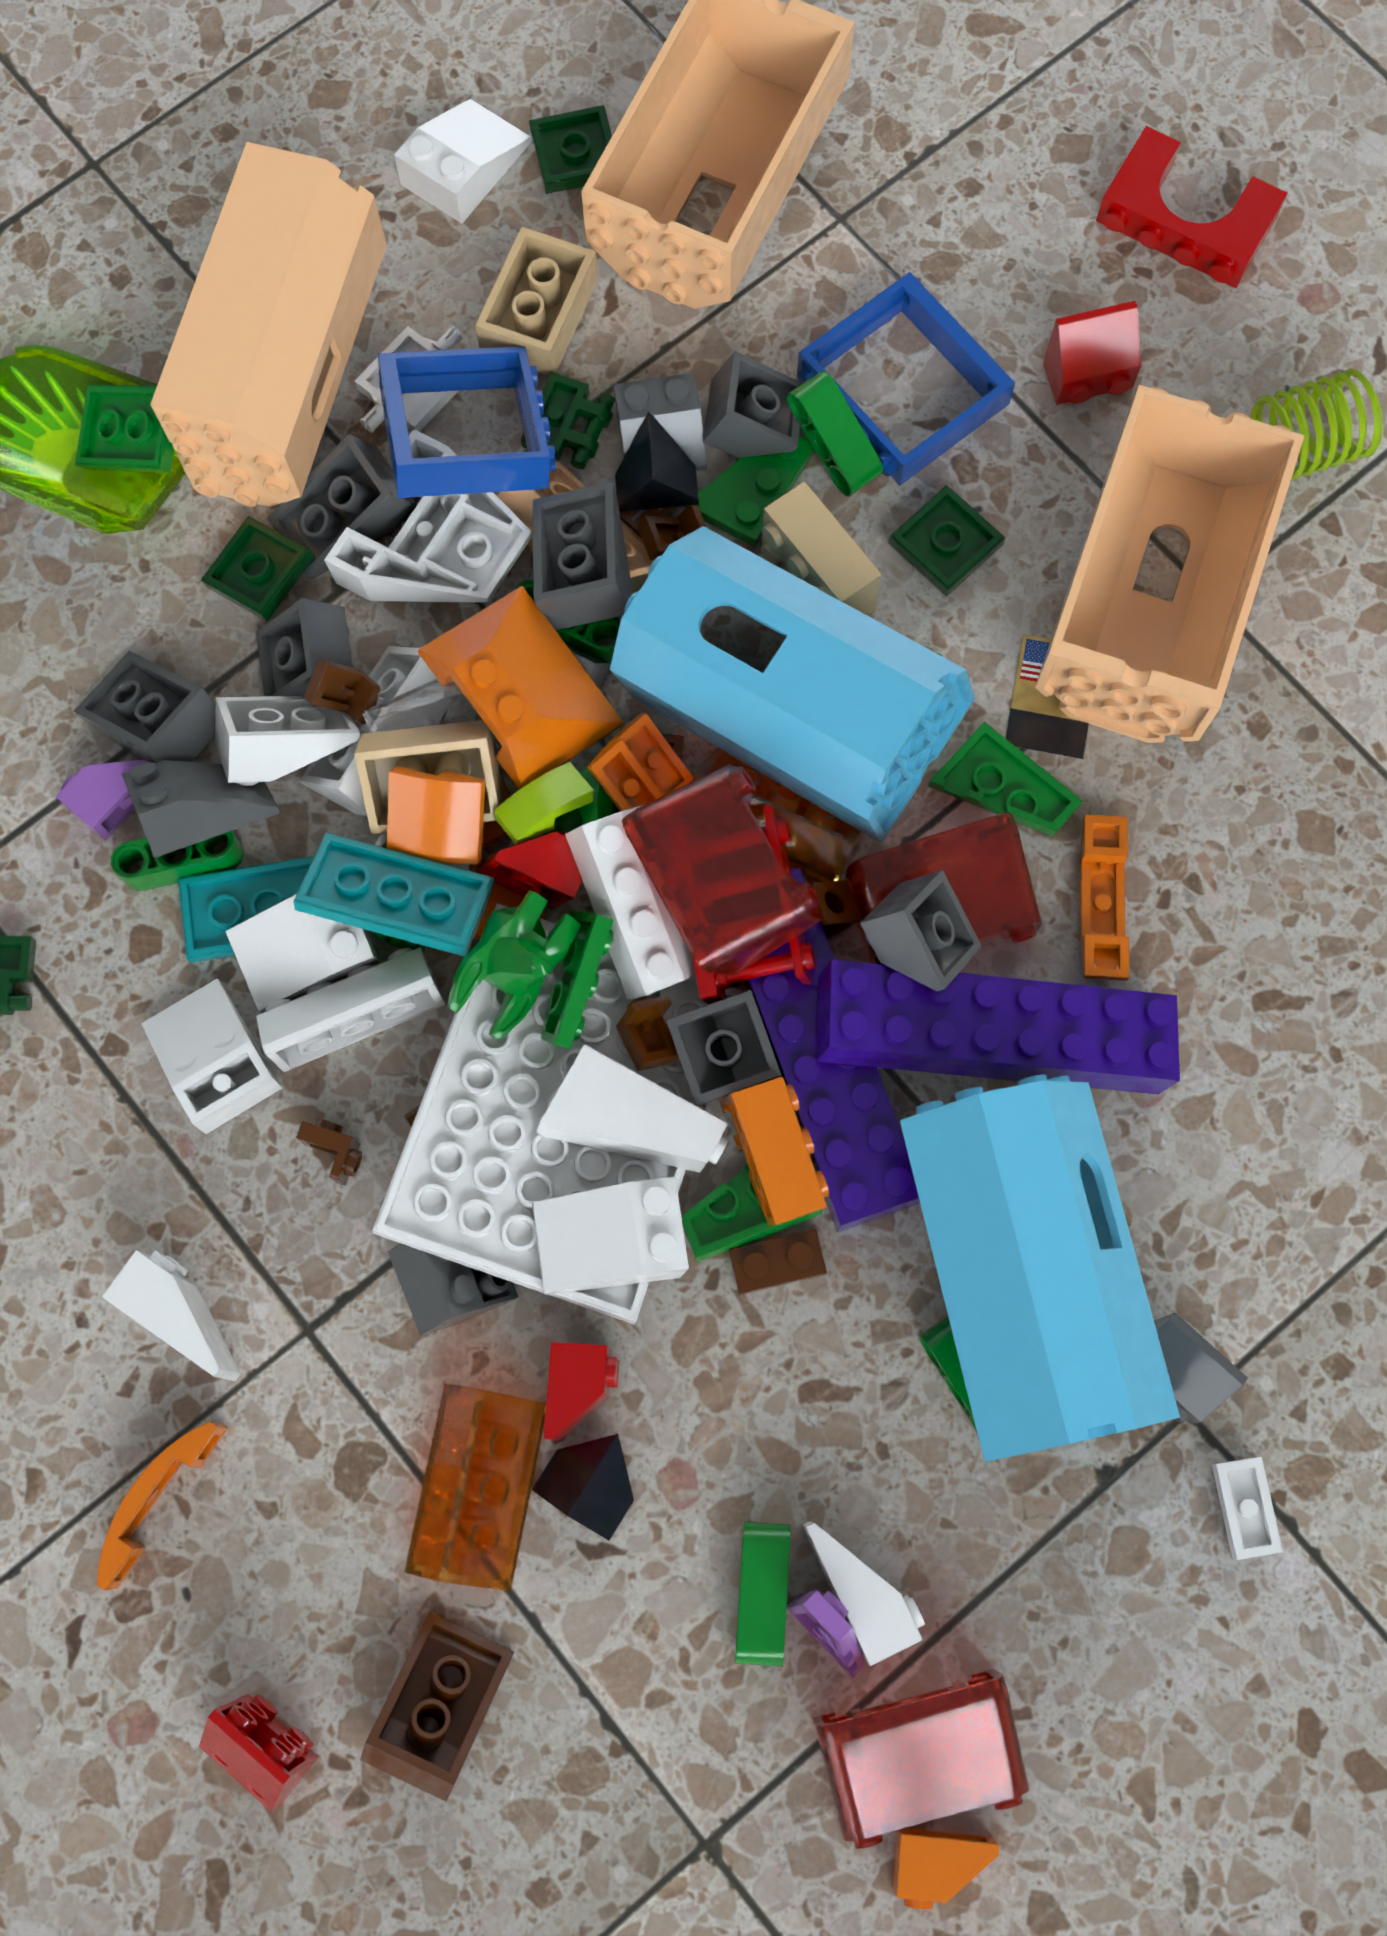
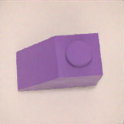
[56,759,148,841]

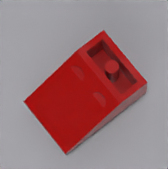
[199,1694,319,1812]

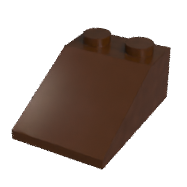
[360,1612,514,1802]

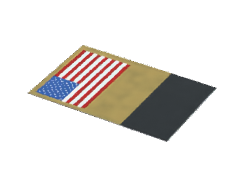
[1006,634,1089,759]

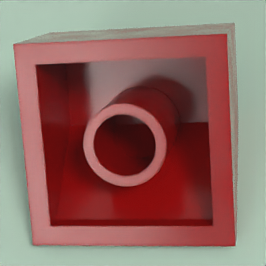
[1043,301,1141,405]
[475,831,582,910]
[543,1342,620,1441]

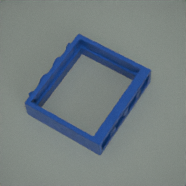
[797,272,1015,486]
[378,346,556,498]

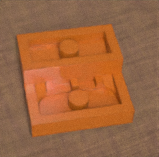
[587,713,696,825]
[387,766,485,864]

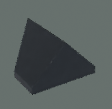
[615,411,699,511]
[532,1434,634,1541]

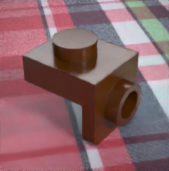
[637,505,706,560]
[303,658,380,724]
[616,996,679,1072]
[296,1119,362,1185]

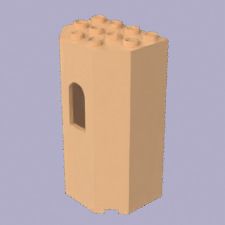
[581,0,855,309]
[150,142,387,507]
[1035,385,1305,743]

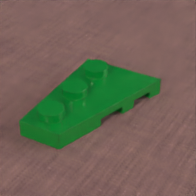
[685,436,815,547]
[928,722,1083,837]
[541,910,613,1050]
[681,1163,822,1262]

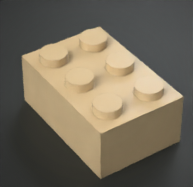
[475,226,598,376]
[761,481,882,616]
[354,720,505,834]

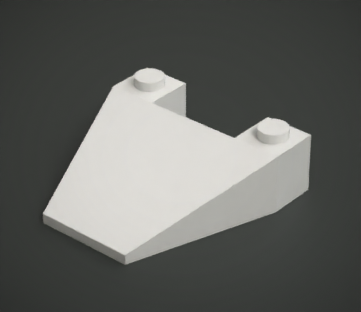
[324,429,533,602]

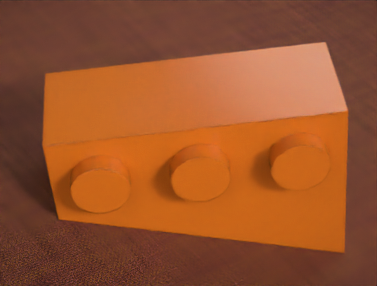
[719,1076,829,1226]

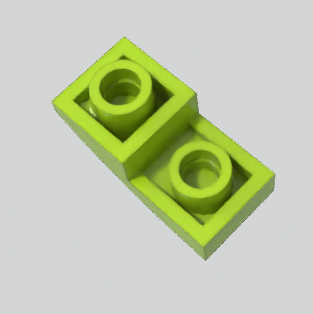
[494,762,594,845]

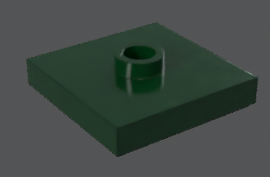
[529,105,612,194]
[888,485,1006,597]
[201,516,315,621]

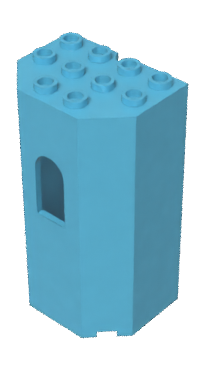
[610,526,975,844]
[900,1074,1180,1462]

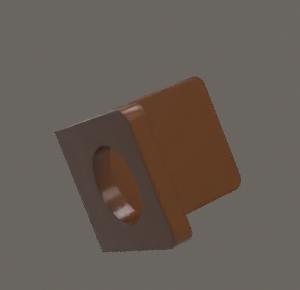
[809,880,862,940]

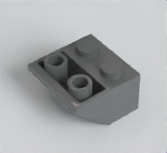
[388,1243,519,1336]

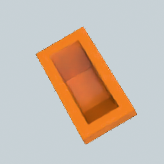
[892,1826,999,1910]

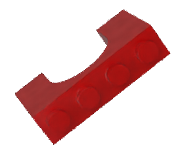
[1096,125,1288,288]

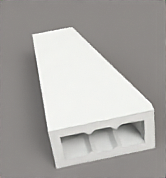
[536,1044,728,1173]

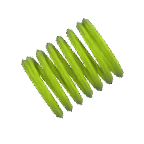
[1250,368,1383,481]

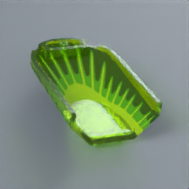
[0,345,186,534]

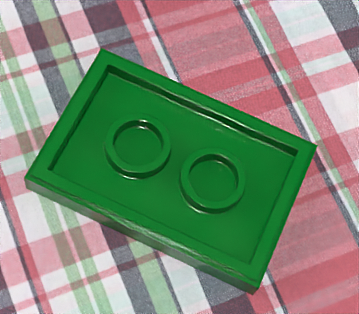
[75,385,175,473]

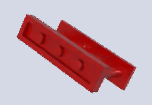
[670,804,817,1005]

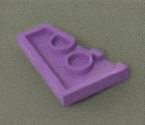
[787,1590,866,1678]

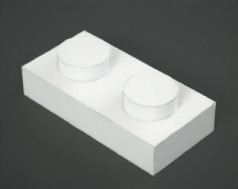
[1212,1457,1283,1560]

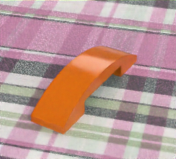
[1079,815,1129,981]
[97,1422,228,1591]

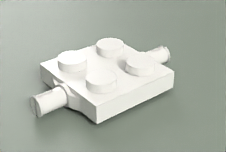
[354,326,463,433]

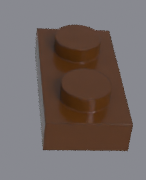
[729,1229,827,1296]

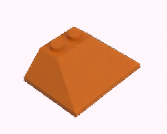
[418,586,624,790]

